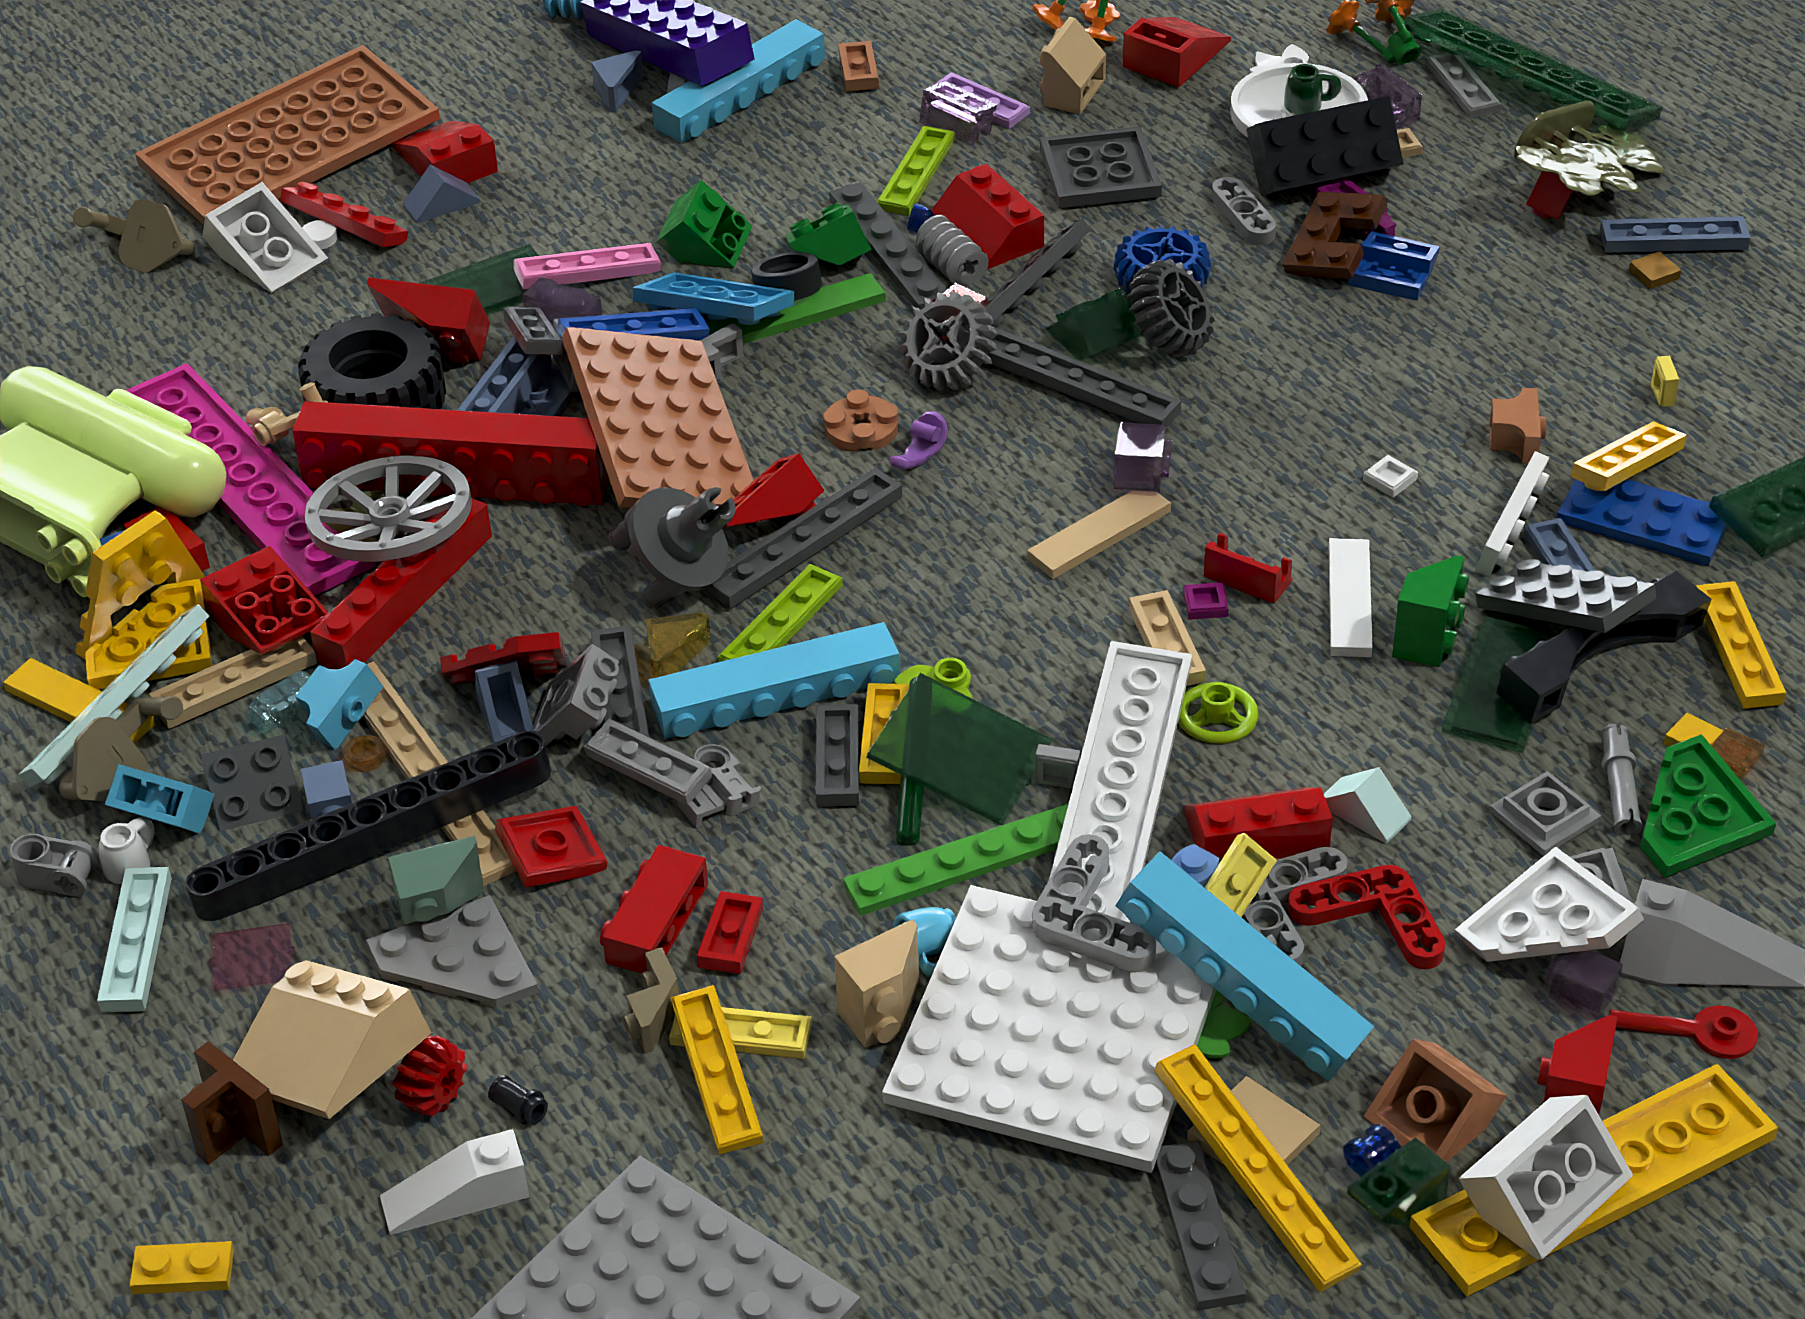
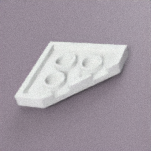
[1455,847,1644,962]

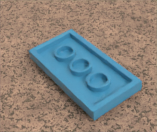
[633,272,794,325]

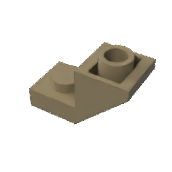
[622,947,679,1054]

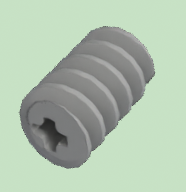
[915,215,989,287]

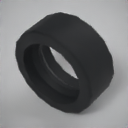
[751,252,822,301]

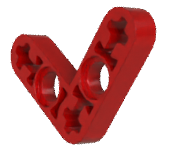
[1288,865,1446,969]

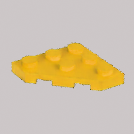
[85,578,212,690]

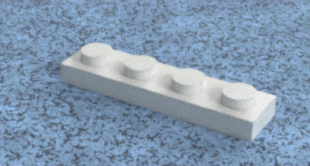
[1474,451,1550,576]

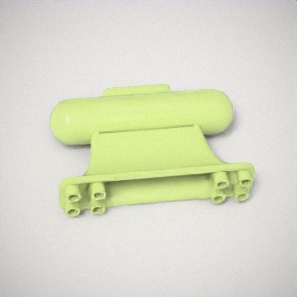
[0,366,226,597]

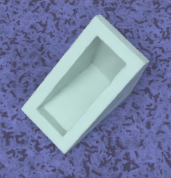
[1324,767,1411,844]

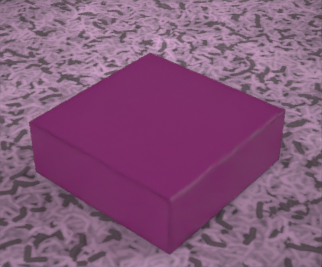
[1183,582,1229,620]

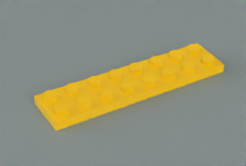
[1409,1064,1778,1297]

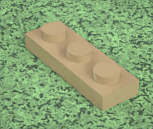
[1129,590,1206,686]

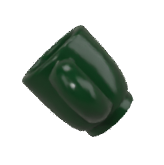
[1284,64,1342,115]

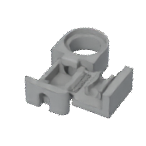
[677,744,761,828]

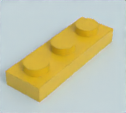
[859,683,909,784]

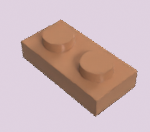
[838,41,879,91]

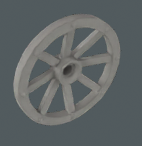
[305,456,472,562]

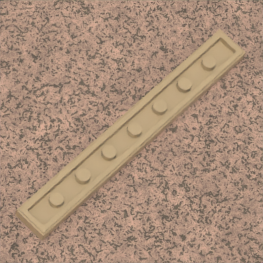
[362,661,516,886]

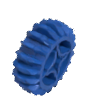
[1114,225,1211,293]

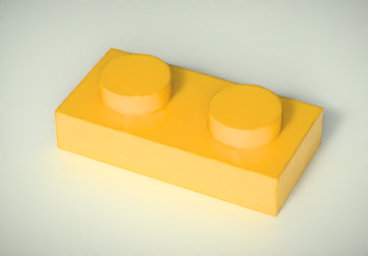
[129,1241,234,1294]

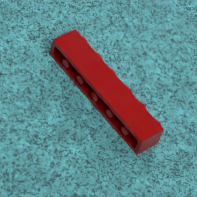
[310,493,492,670]

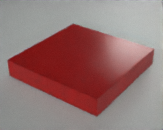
[495,805,608,887]

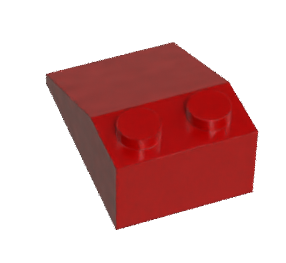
[391,121,498,183]
[367,277,490,364]

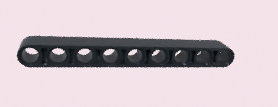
[185,731,551,921]

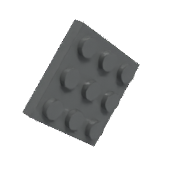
[1040,126,1162,208]

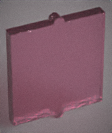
[209,923,296,991]

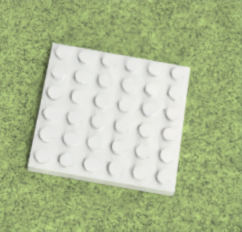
[882,885,1216,1173]

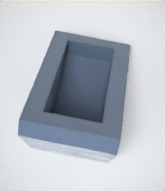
[591,50,644,112]
[403,164,481,224]
[475,659,533,743]

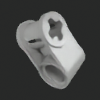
[10,834,100,897]

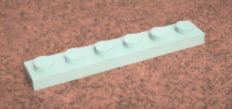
[18,604,209,787]

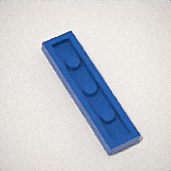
[557,308,710,341]

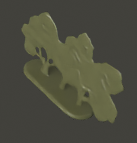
[1514,101,1665,196]

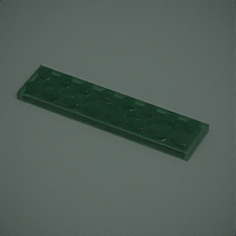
[1404,9,1663,130]

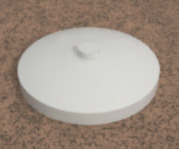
[1230,63,1368,137]

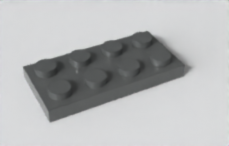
[1475,559,1657,633]

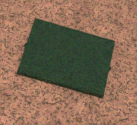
[866,673,1053,825]

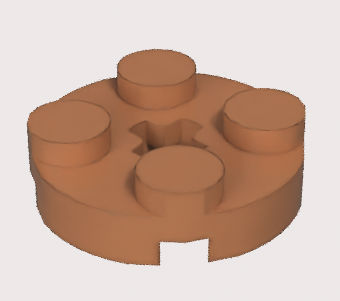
[823,390,899,452]

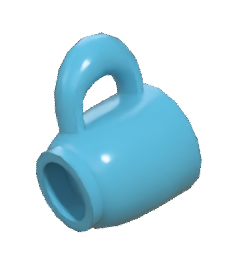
[894,907,956,978]

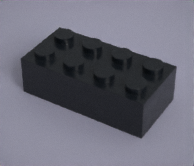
[1246,96,1404,196]

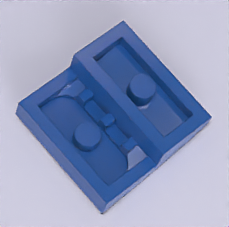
[1348,231,1440,301]

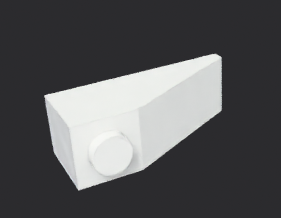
[380,1129,529,1235]

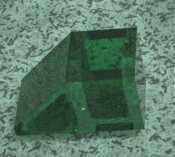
[1347,1137,1450,1226]

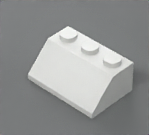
[1458,1095,1633,1259]

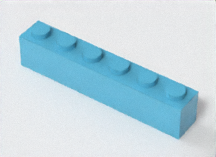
[652,19,825,144]
[648,622,900,739]
[1115,851,1374,1081]

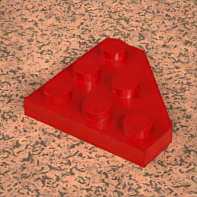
[440,632,566,685]

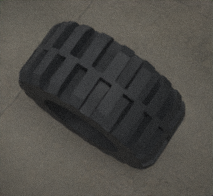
[298,313,446,409]

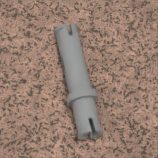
[1600,724,1643,834]

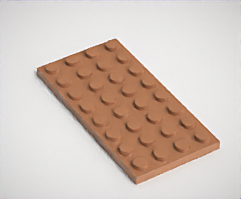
[135,45,440,225]

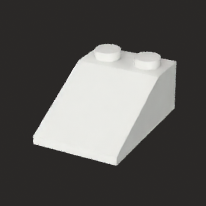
[202,182,328,294]

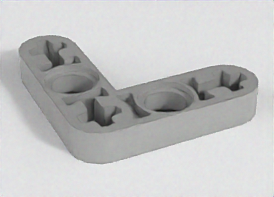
[1032,834,1156,973]
[1241,847,1348,966]

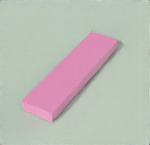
[514,243,661,289]

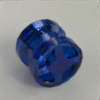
[1343,1124,1404,1184]

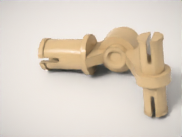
[245,382,328,446]

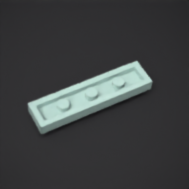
[97,867,172,1012]

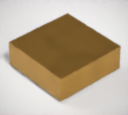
[1629,251,1681,290]

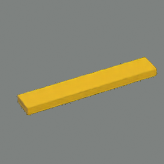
[1154,1044,1362,1293]

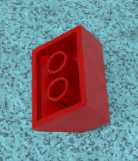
[928,163,1044,270]
[1183,787,1333,863]

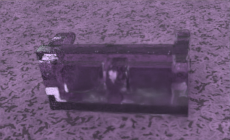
[1354,63,1422,129]
[919,81,997,146]

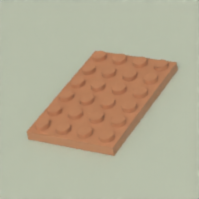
[561,327,754,508]

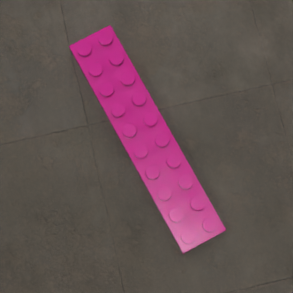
[125,363,376,596]

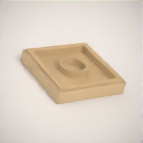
[1187,1076,1320,1165]

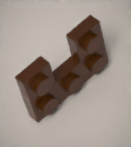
[1283,192,1388,279]

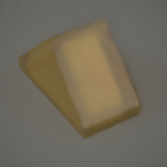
[645,612,711,678]

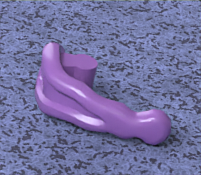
[889,411,948,469]

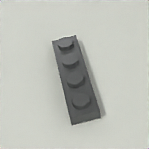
[591,625,649,737]
[1155,1140,1246,1311]

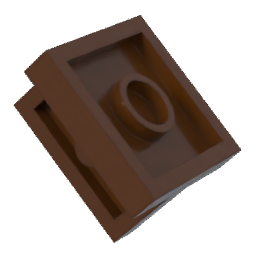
[181,1041,283,1165]

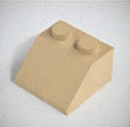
[834,919,919,1048]

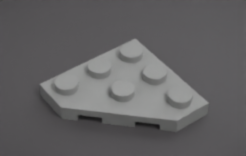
[366,895,539,1008]

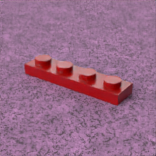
[280,182,408,247]

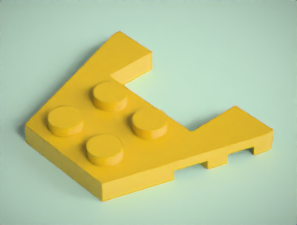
[76,510,205,660]

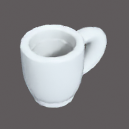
[98,817,154,884]

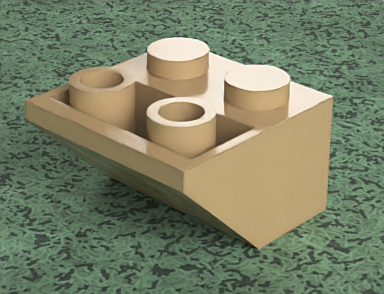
[1040,17,1106,114]

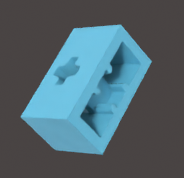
[105,764,214,834]

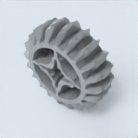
[898,291,998,391]

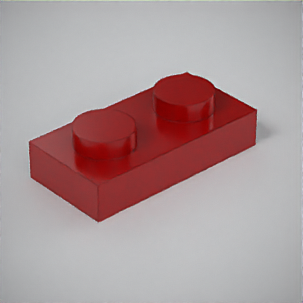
[697,891,763,974]

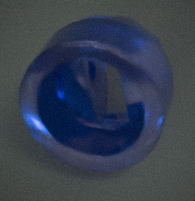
[907,203,935,232]

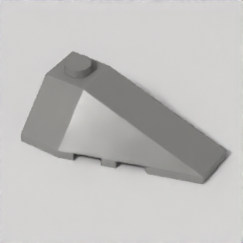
[1617,879,1805,990]

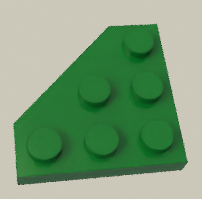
[1640,734,1776,878]

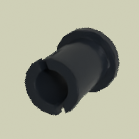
[488,1075,548,1125]

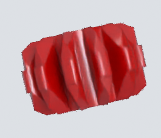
[392,1035,468,1116]

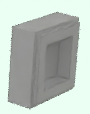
[1035,744,1080,789]

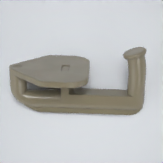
[73,199,195,273]
[59,695,183,801]

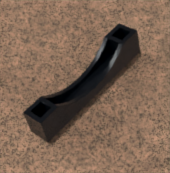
[1496,570,1712,724]

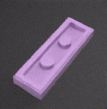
[930,72,1030,129]

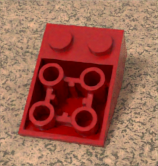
[1123,17,1231,87]
[200,546,329,655]

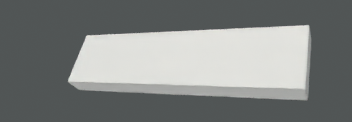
[1329,538,1372,657]

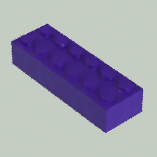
[581,0,755,86]

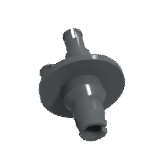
[608,487,736,609]

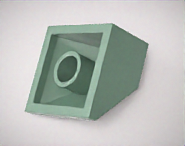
[388,836,484,924]

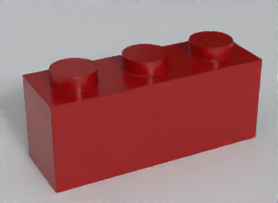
[600,844,708,973]

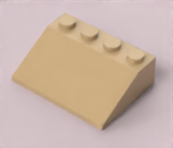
[233,960,432,1119]

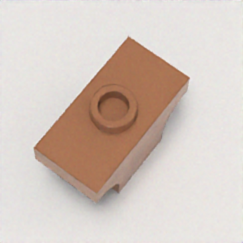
[1489,388,1546,464]

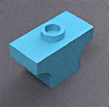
[295,659,383,750]

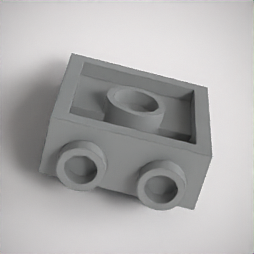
[531,644,619,745]

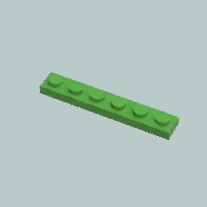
[843,803,1069,916]

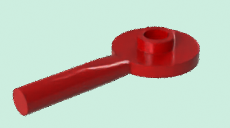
[1609,1005,1758,1059]

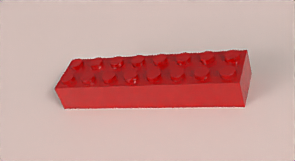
[292,401,610,506]

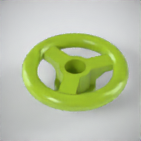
[1178,682,1259,744]

